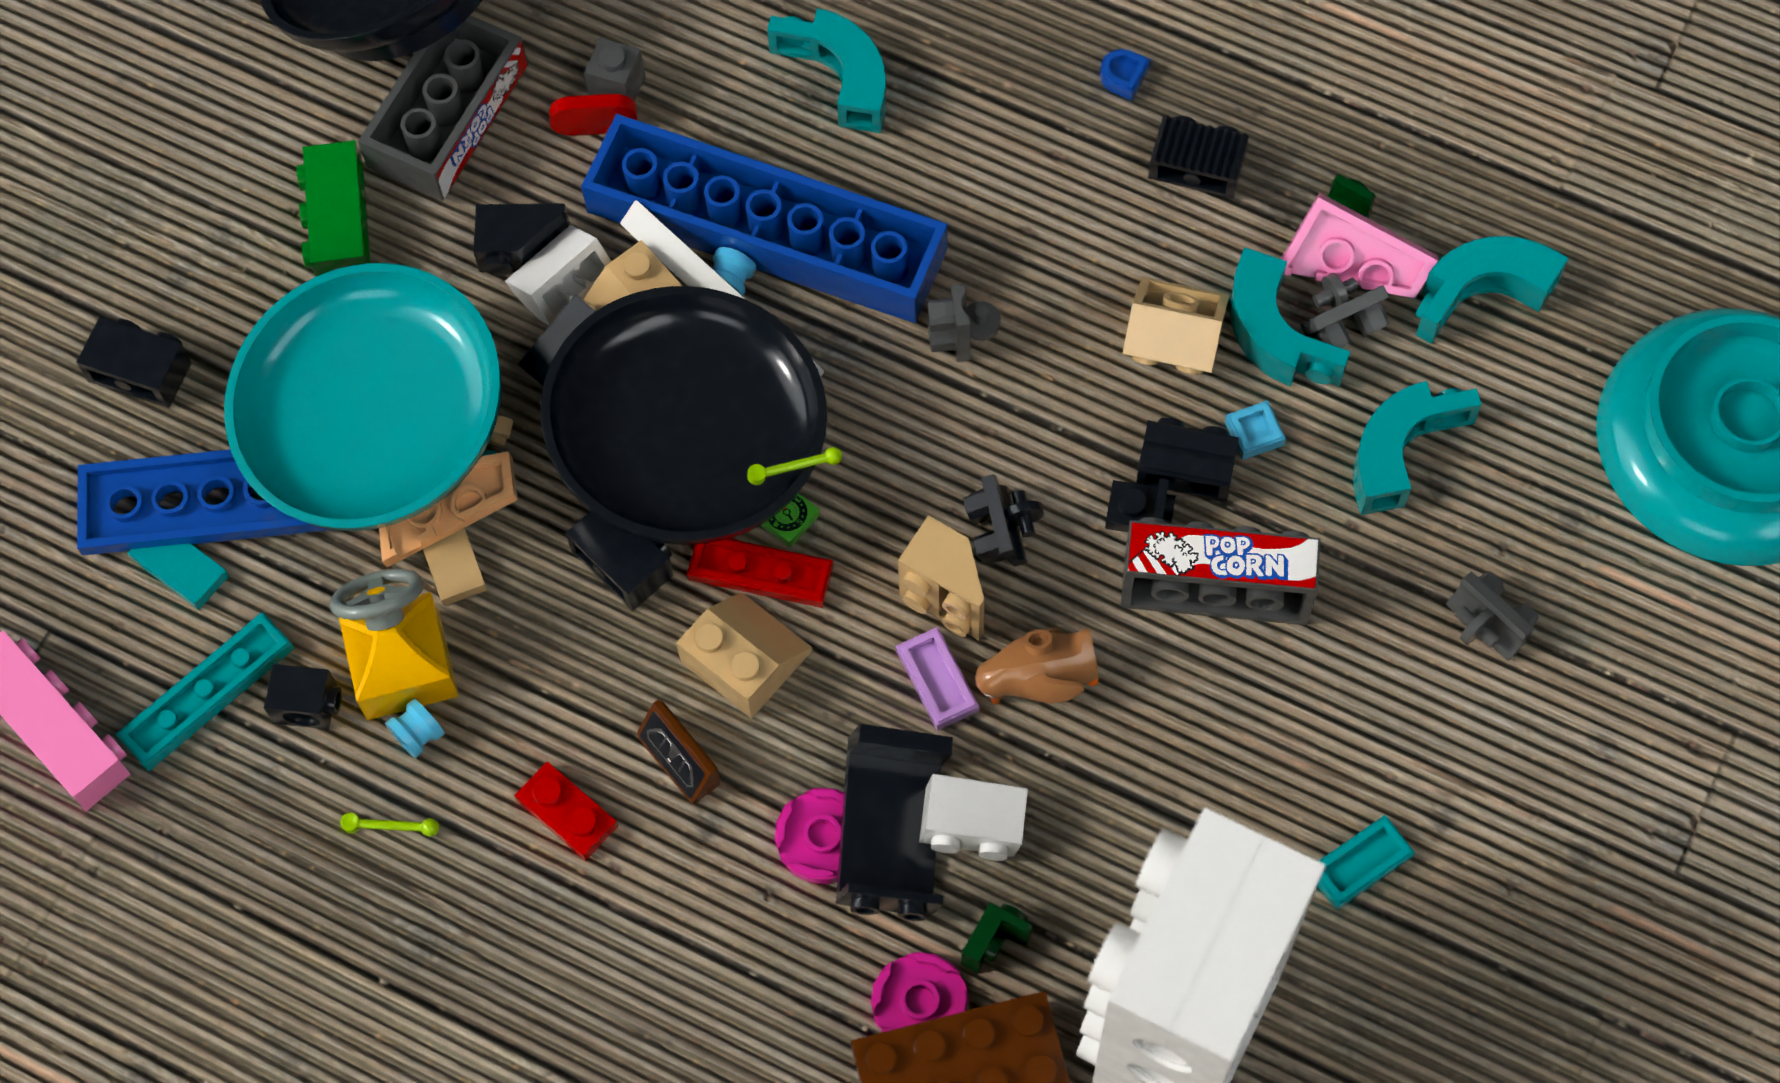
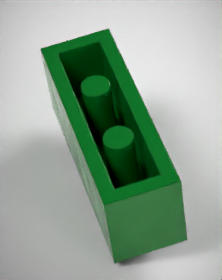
[297,140,371,277]

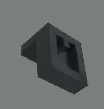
[1105,478,1176,533]

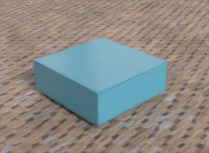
[1224,400,1286,460]

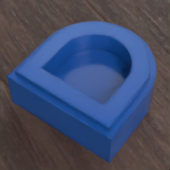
[1100,49,1151,101]

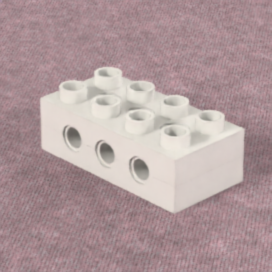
[1076,807,1326,1083]

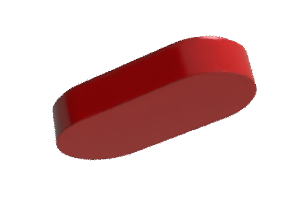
[549,94,637,136]

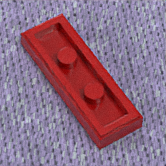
[687,539,834,608]

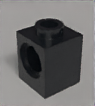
[264,664,342,730]

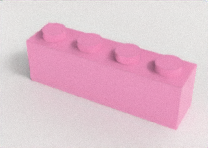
[0,630,131,812]

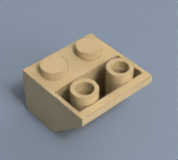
[898,515,984,641]

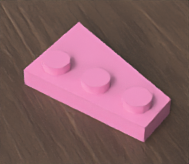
[1281,192,1438,298]

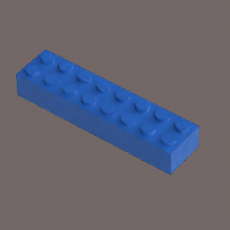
[581,114,948,324]

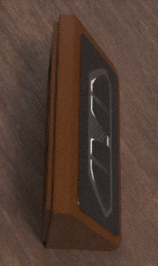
[637,699,720,804]

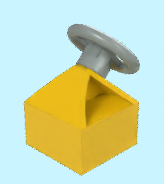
[330,569,459,720]

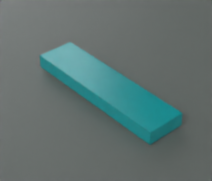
[116,612,295,772]

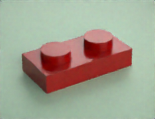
[514,761,618,861]

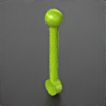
[747,447,843,485]
[340,813,440,837]

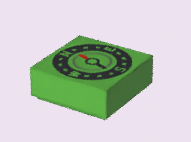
[760,493,820,548]

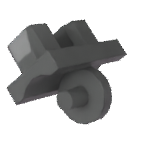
[1300,273,1389,348]
[927,284,1001,362]
[1446,571,1539,661]

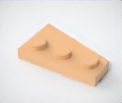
[379,451,518,568]

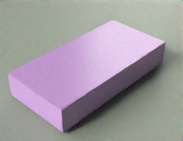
[896,627,979,731]

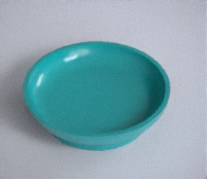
[224,263,502,531]
[1596,308,1780,566]

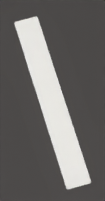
[620,200,824,377]

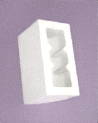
[505,225,611,326]

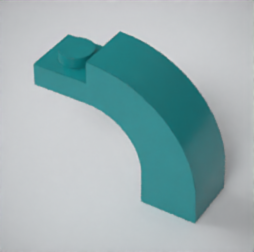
[767,8,887,134]
[1415,236,1569,344]
[1230,247,1351,387]
[1353,381,1482,515]

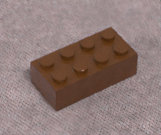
[851,991,1070,1083]

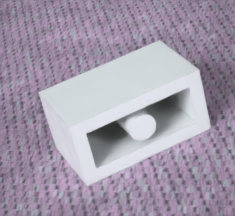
[919,774,1028,861]

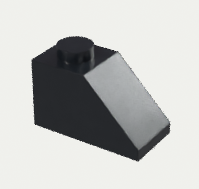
[473,203,570,276]

